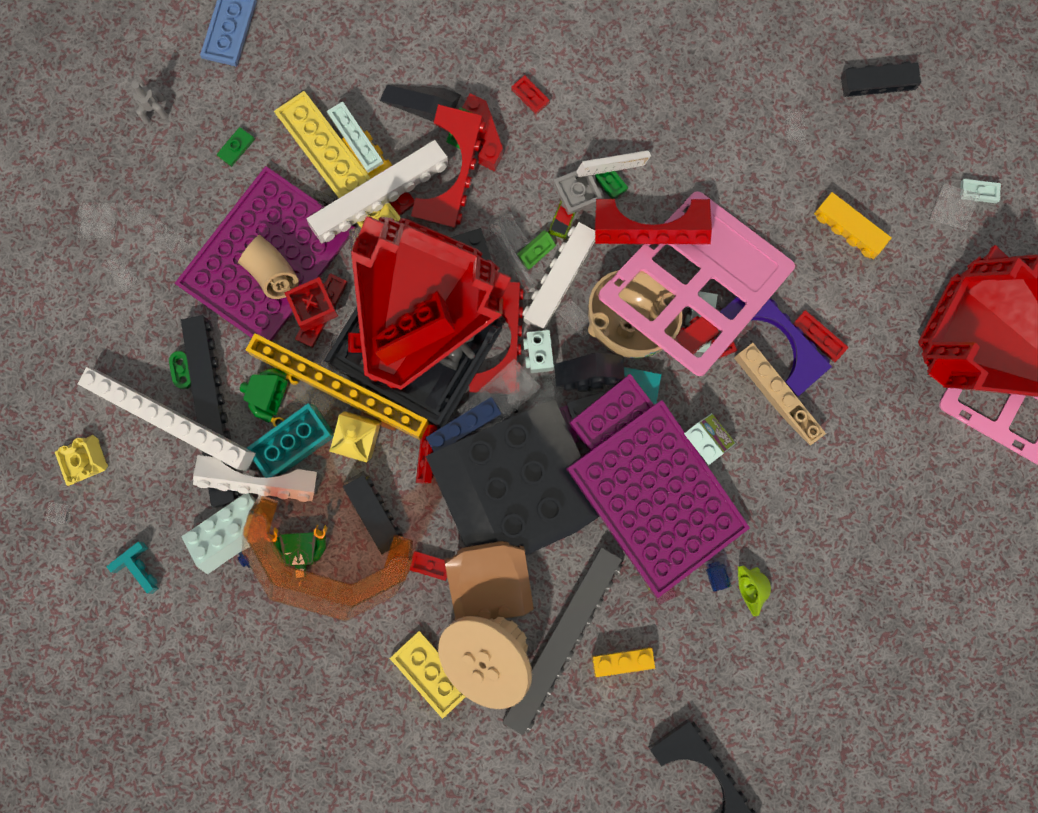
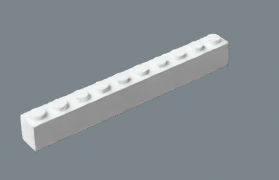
[78,367,256,471]

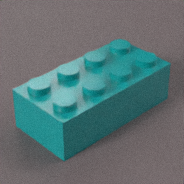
[246,403,334,478]

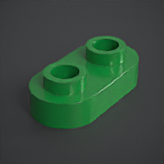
[169,351,191,389]

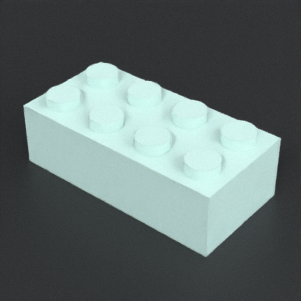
[181,493,273,574]

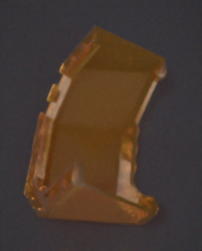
[242,495,413,621]

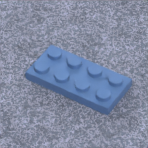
[200,0,257,67]

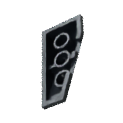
[380,85,461,122]

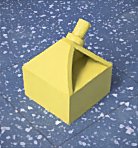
[330,411,381,463]

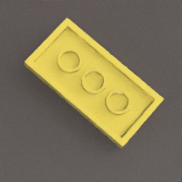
[390,631,465,719]

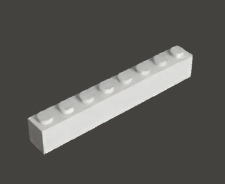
[306,140,448,244]

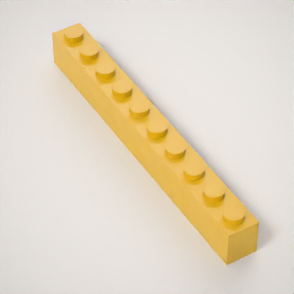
[246,333,429,440]

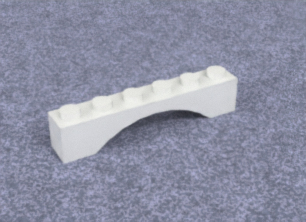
[193,455,317,502]

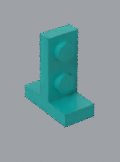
[106,542,159,594]

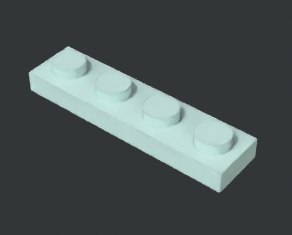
[327,101,383,173]

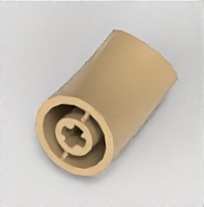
[238,234,299,299]

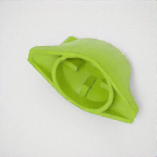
[738,566,771,616]

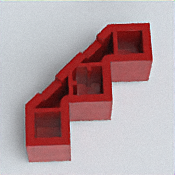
[462,93,503,171]

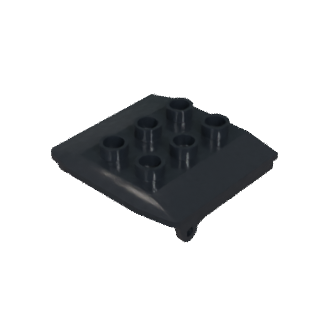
[324,307,502,428]
[426,399,600,556]

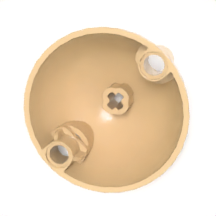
[588,270,683,358]

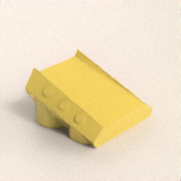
[55,435,108,486]

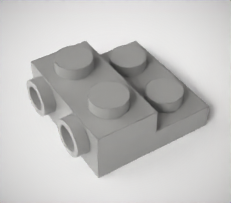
[553,171,604,215]

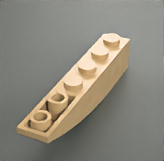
[734,343,826,445]

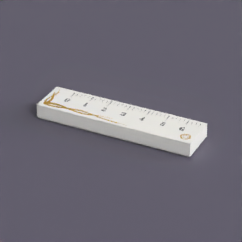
[576,151,651,177]

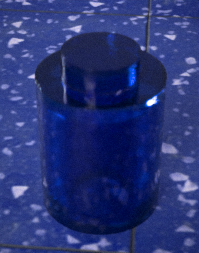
[705,561,732,592]

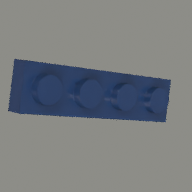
[426,397,503,452]

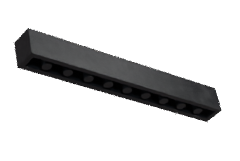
[181,315,241,508]

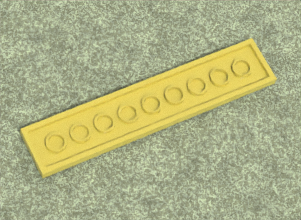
[274,91,400,228]

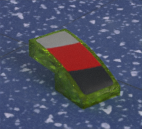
[548,201,576,239]

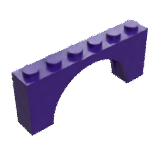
[720,297,832,397]

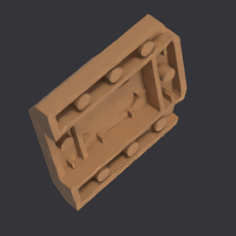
[445,541,534,620]

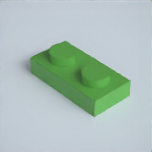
[516,230,556,270]

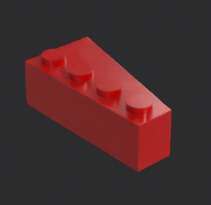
[372,291,455,366]

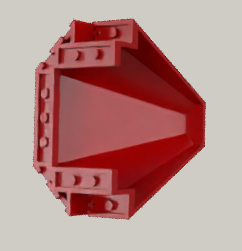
[351,216,511,390]
[918,245,1038,397]

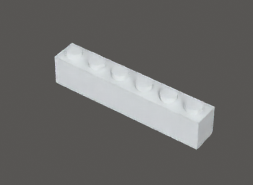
[522,222,595,331]

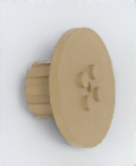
[438,616,532,709]

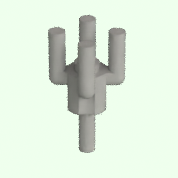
[131,81,168,124]

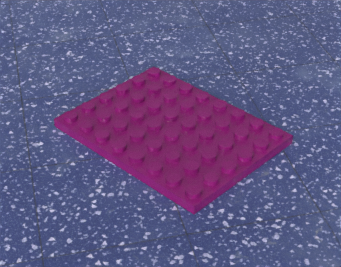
[174,166,356,342]
[566,400,750,598]

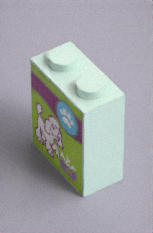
[684,413,736,465]

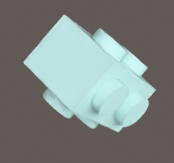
[523,330,554,373]

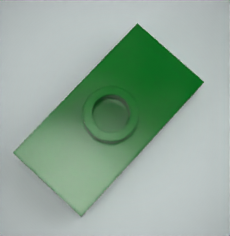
[216,127,255,167]

